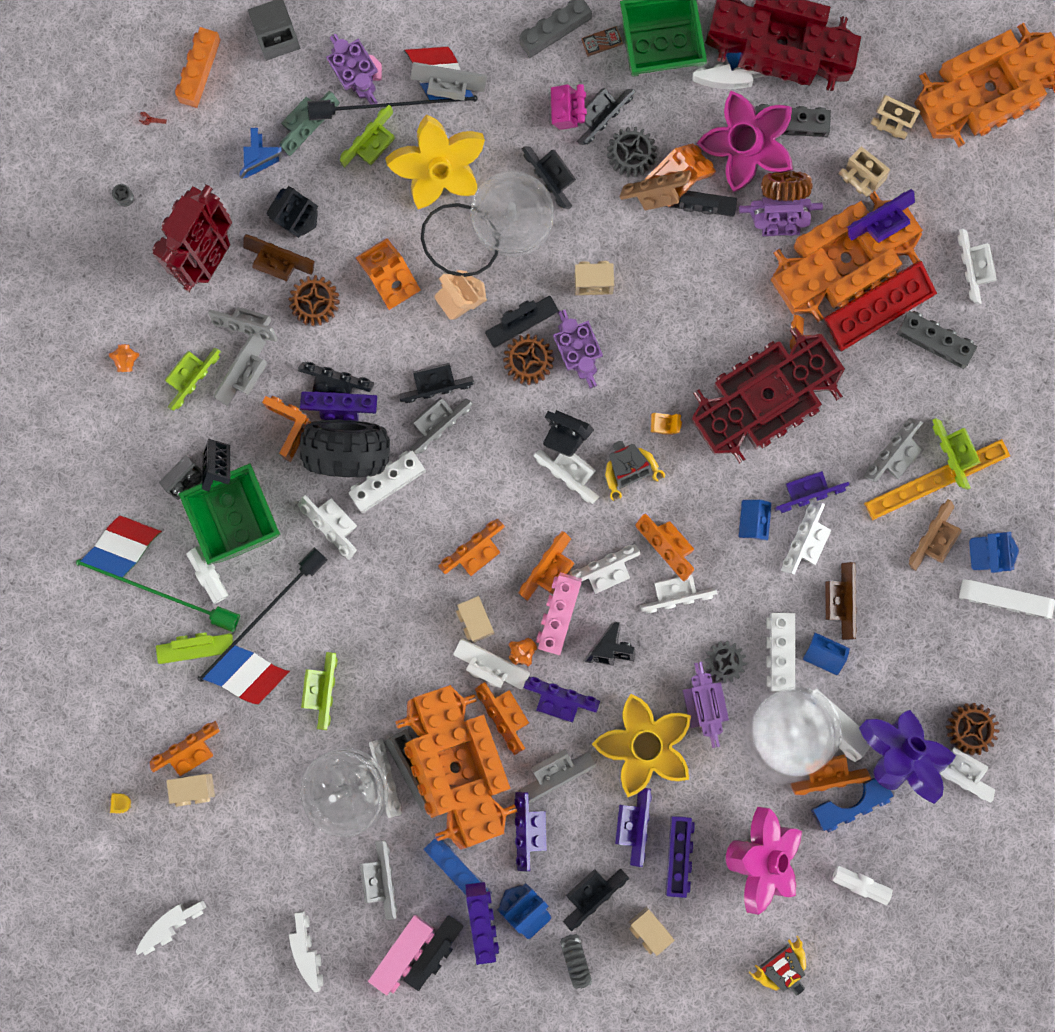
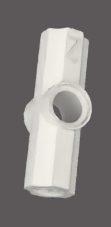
[186,546,229,604]
[831,865,893,906]

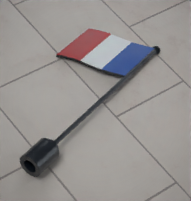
[307,47,478,121]
[198,547,328,705]

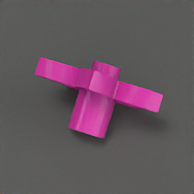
[697,91,793,192]
[726,807,802,915]

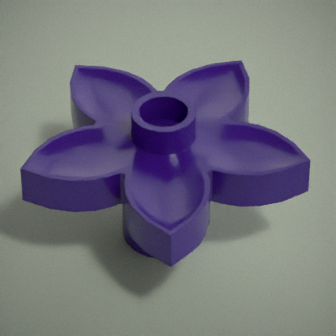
[859,710,956,804]

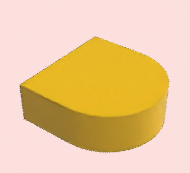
[110,793,131,813]

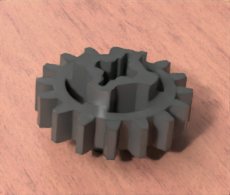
[704,641,747,683]

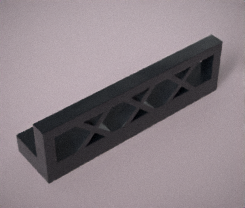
[202,438,230,491]

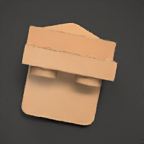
[434,270,487,320]

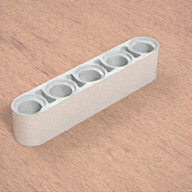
[959,579,1055,619]

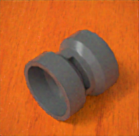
[112,184,134,207]

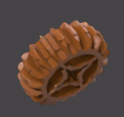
[761,171,813,201]
[288,275,340,327]
[503,334,554,385]
[946,703,1000,756]

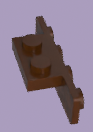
[243,234,315,282]
[825,562,857,640]

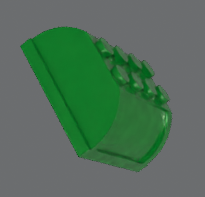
[620,0,707,77]
[178,463,281,565]

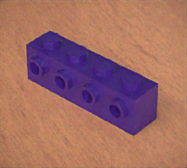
[665,816,695,898]
[465,882,499,965]

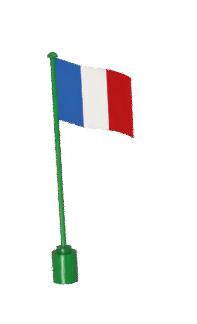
[76,515,240,632]

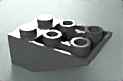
[248,0,301,61]
[159,455,202,500]

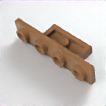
[619,170,691,211]
[909,499,962,571]

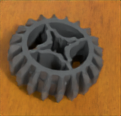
[607,126,657,178]
[560,934,592,989]

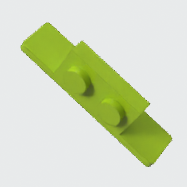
[340,105,395,168]
[165,348,221,411]
[932,418,981,490]
[156,632,234,664]
[301,652,338,730]

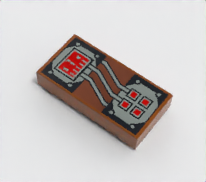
[581,26,623,57]

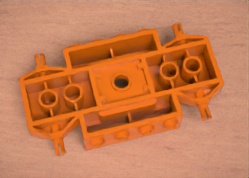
[914,23,1055,148]
[771,191,923,323]
[395,685,517,850]

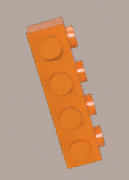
[175,27,221,108]

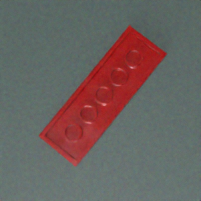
[823,260,937,352]

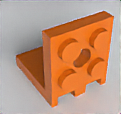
[645,143,716,207]
[355,238,421,310]
[262,396,311,462]

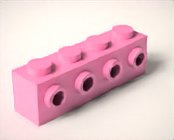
[536,572,582,655]
[368,915,435,996]

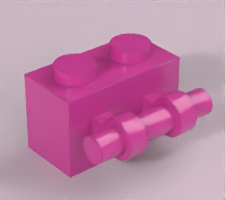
[551,84,587,130]

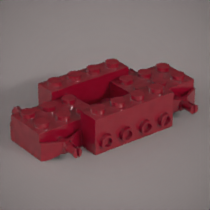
[705,0,862,91]
[152,184,233,293]
[692,327,845,464]

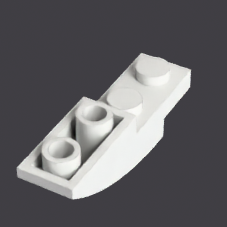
[692,63,765,89]
[136,901,206,956]
[289,911,324,992]

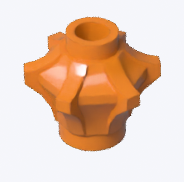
[109,344,139,372]
[508,638,537,666]

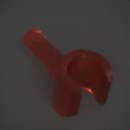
[139,112,167,125]

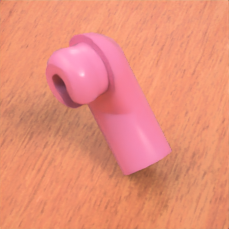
[369,55,382,81]

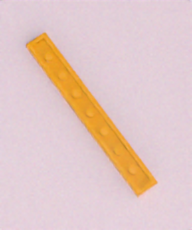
[864,439,1010,521]

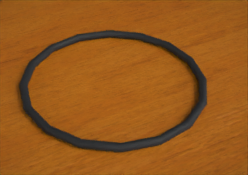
[420,203,499,277]

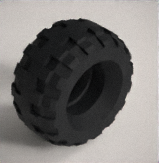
[300,420,390,478]

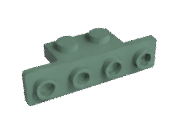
[279,91,340,156]

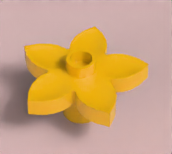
[385,114,485,210]
[592,694,691,797]

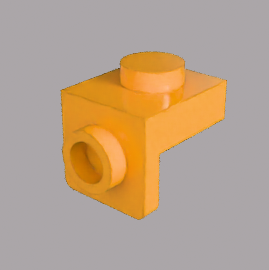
[651,413,682,435]

